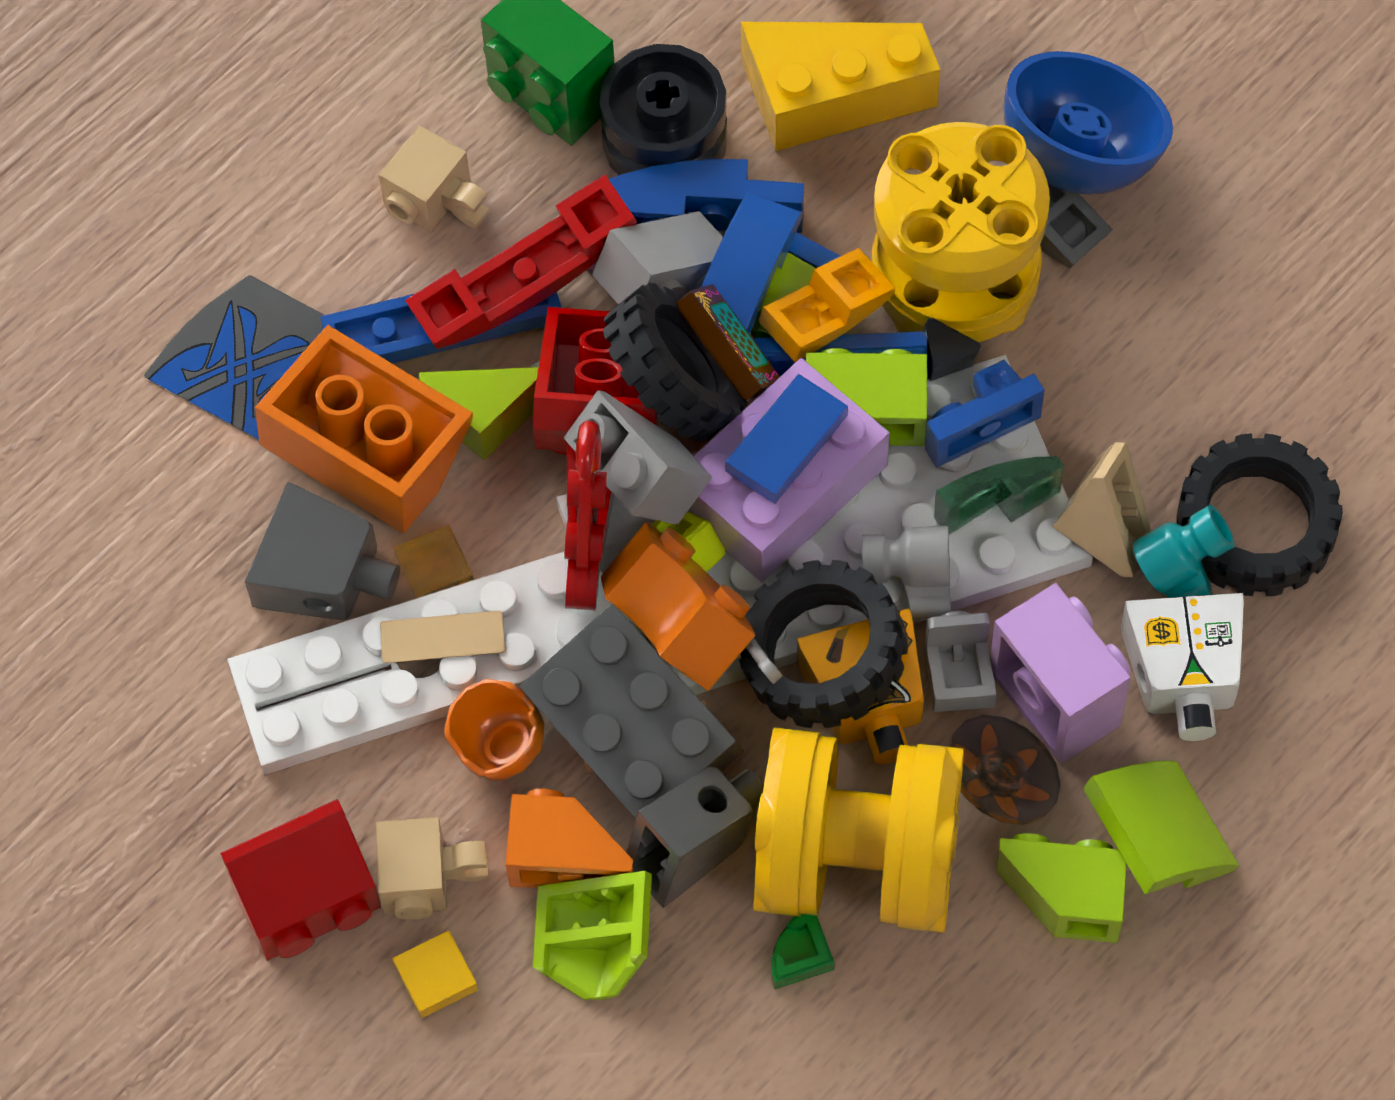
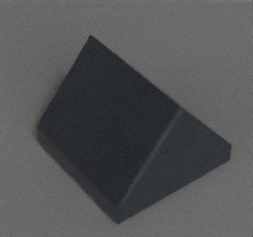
[923,318,981,381]

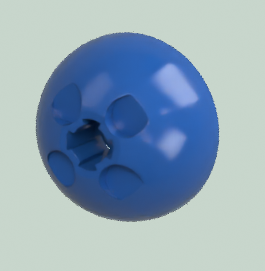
[1003,51,1173,195]

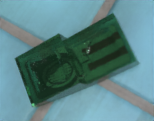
[934,456,1064,535]

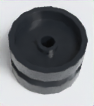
[599,44,727,176]

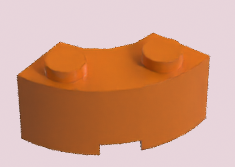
[600,521,756,691]

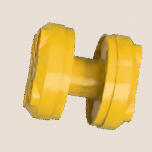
[871,122,1050,342]
[753,728,964,933]

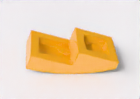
[758,248,896,362]

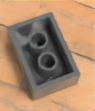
[519,603,744,818]

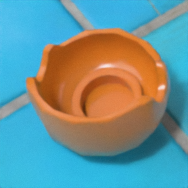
[444,679,545,781]

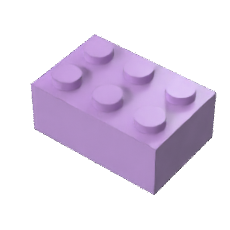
[688,358,890,583]

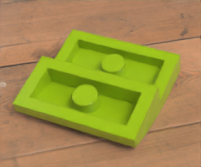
[1083,760,1239,895]

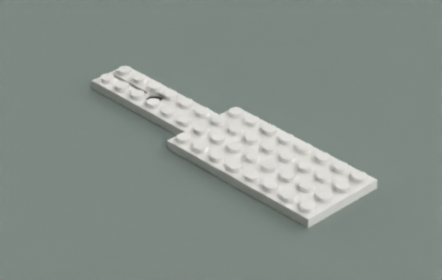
[227,354,1093,775]

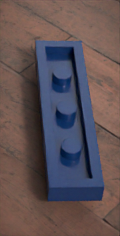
[320,292,562,364]

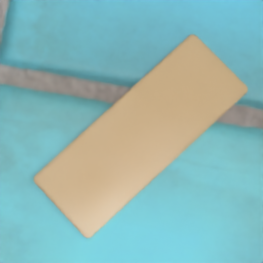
[380,611,505,663]

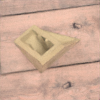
[1053,442,1151,577]

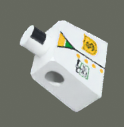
[1121,593,1244,741]

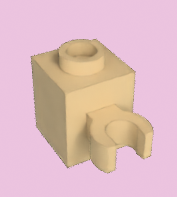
[379,125,490,231]
[376,817,489,920]

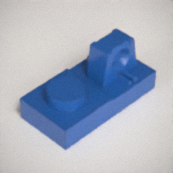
[925,360,1045,468]

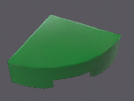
[771,914,835,990]

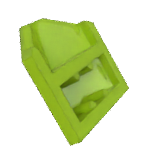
[533,871,652,1000]

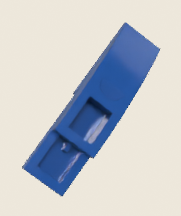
[609,159,804,233]

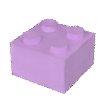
[990,582,1131,765]

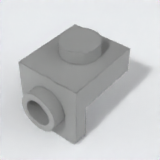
[923,611,997,712]

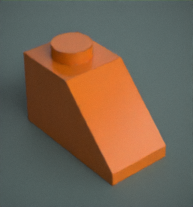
[505,788,634,888]

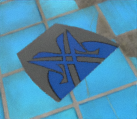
[144,275,324,440]

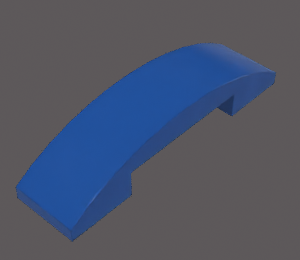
[701,192,803,334]

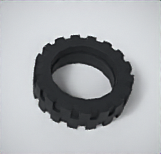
[603,283,747,442]
[1176,433,1343,597]
[739,560,908,728]

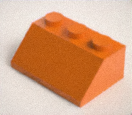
[255,325,473,534]

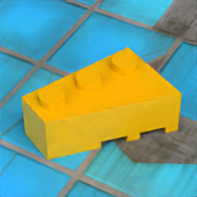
[741,22,941,151]

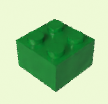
[481,0,615,146]

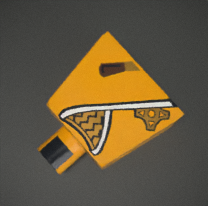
[797,608,924,764]

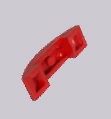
[405,174,637,349]

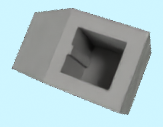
[564,390,712,525]

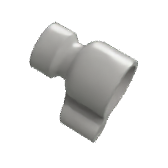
[862,526,951,619]

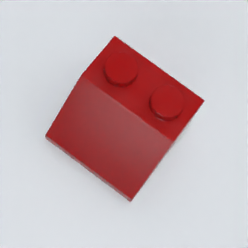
[220,799,381,961]

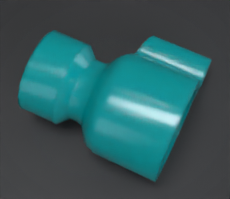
[1132,505,1235,598]

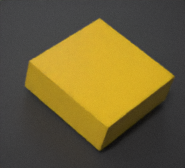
[392,930,478,1019]

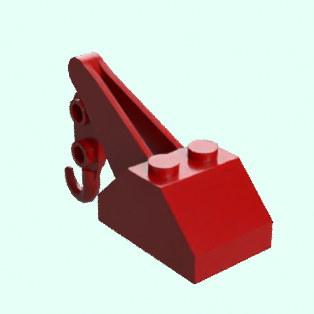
[533,307,659,611]

